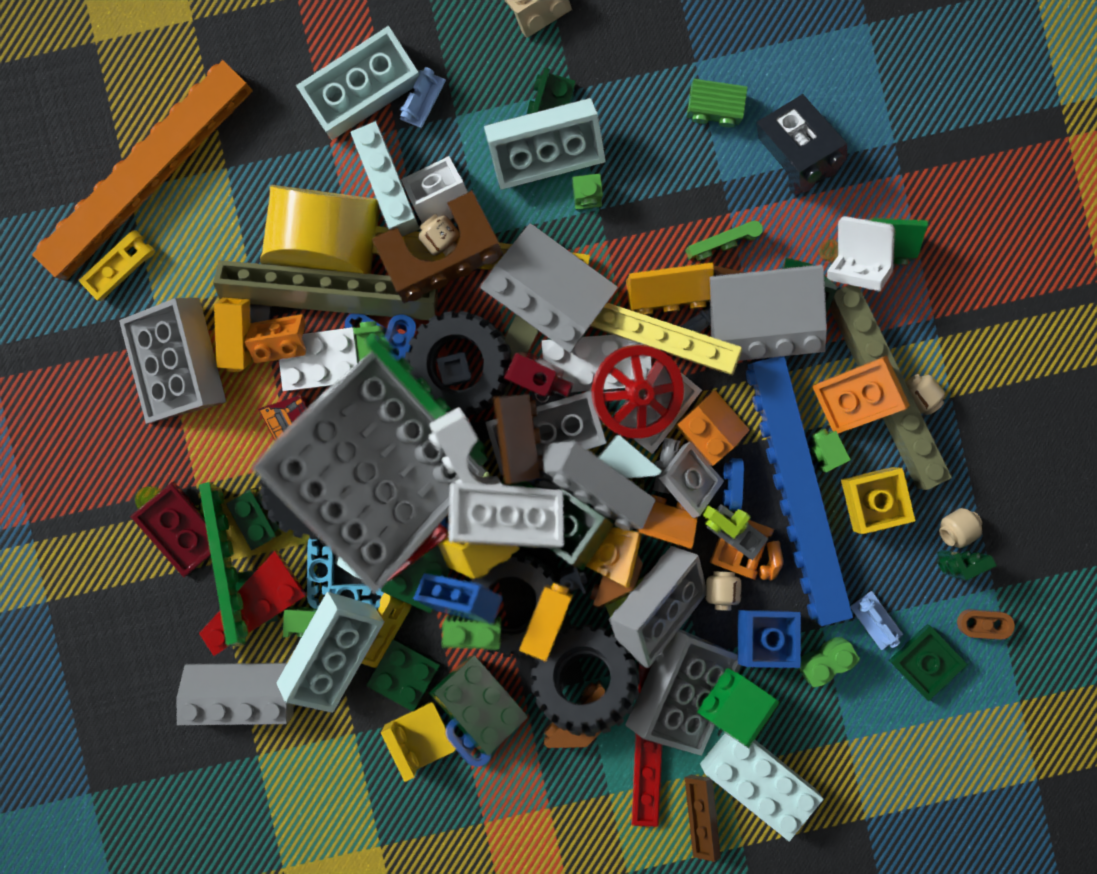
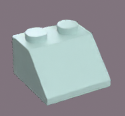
[597,435,661,478]

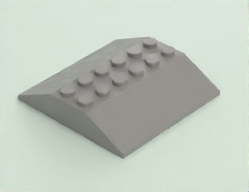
[251,351,486,593]

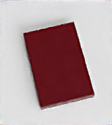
[130,481,211,578]

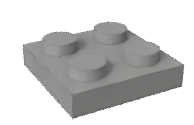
[659,442,724,518]

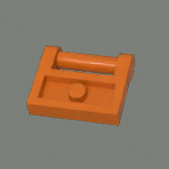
[710,520,774,579]

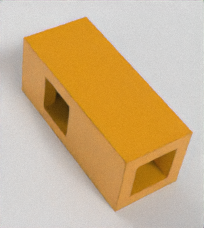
[214,297,252,372]
[520,583,573,661]

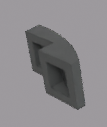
[705,504,768,561]

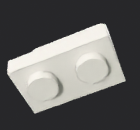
[827,217,894,291]

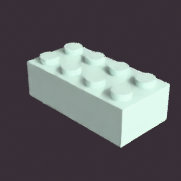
[296,26,420,140]
[484,98,606,190]
[277,592,384,713]
[700,733,823,841]

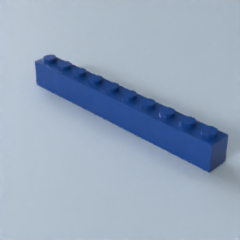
[746,356,853,626]

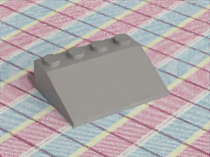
[480,223,618,353]
[710,265,826,361]
[119,298,226,424]
[626,629,741,756]

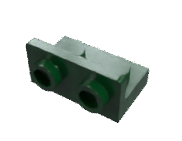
[526,68,576,115]
[226,488,282,550]
[937,550,996,580]

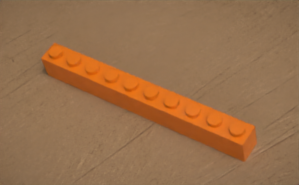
[32,60,253,281]

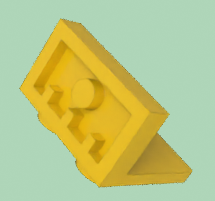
[381,702,455,782]

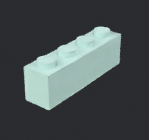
[351,121,420,236]

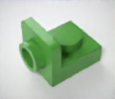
[353,321,385,362]

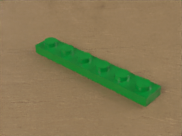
[365,332,488,466]
[199,482,248,647]

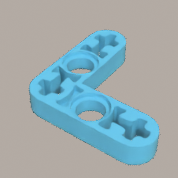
[307,536,384,609]

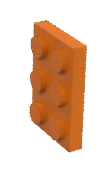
[812,355,910,434]

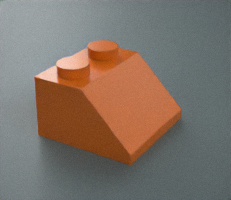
[675,390,749,466]
[636,494,698,549]

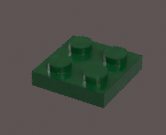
[888,624,968,702]
[367,637,440,712]

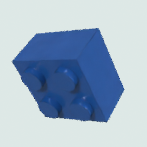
[738,610,801,668]

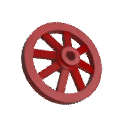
[591,345,684,439]

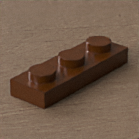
[685,775,721,862]

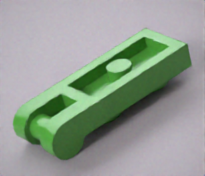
[685,221,763,262]

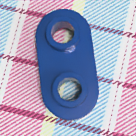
[385,314,416,359]
[723,458,744,512]
[446,720,491,767]

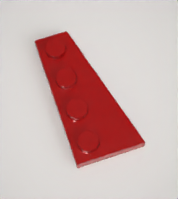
[199,550,307,656]

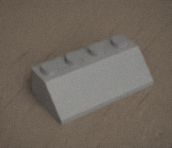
[485,391,606,475]
[542,441,655,531]
[610,546,706,668]
[177,663,294,725]

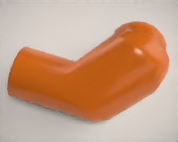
[759,541,784,580]

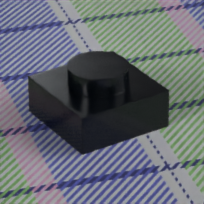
[437,352,471,388]

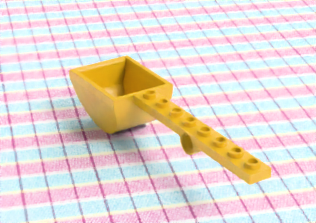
[260,185,590,274]

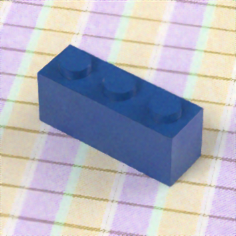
[414,573,503,624]

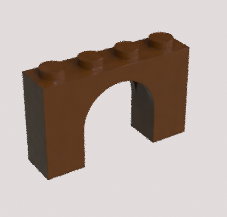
[372,191,503,304]

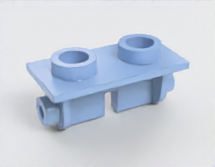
[400,67,446,128]
[850,591,903,650]

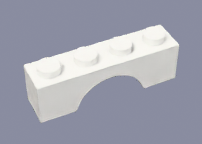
[429,408,503,486]

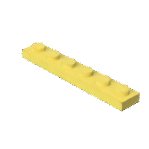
[590,303,743,375]

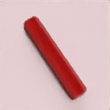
[387,524,448,581]

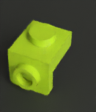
[702,506,750,538]

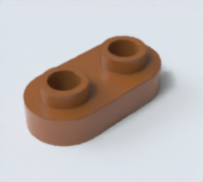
[957,609,1015,639]

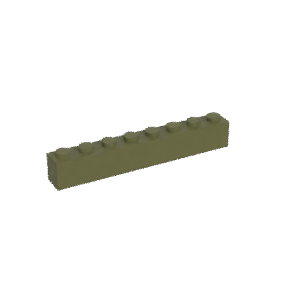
[213,260,438,320]
[829,285,952,490]

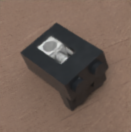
[757,94,847,196]

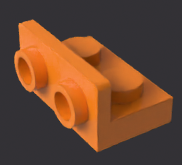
[245,314,306,363]

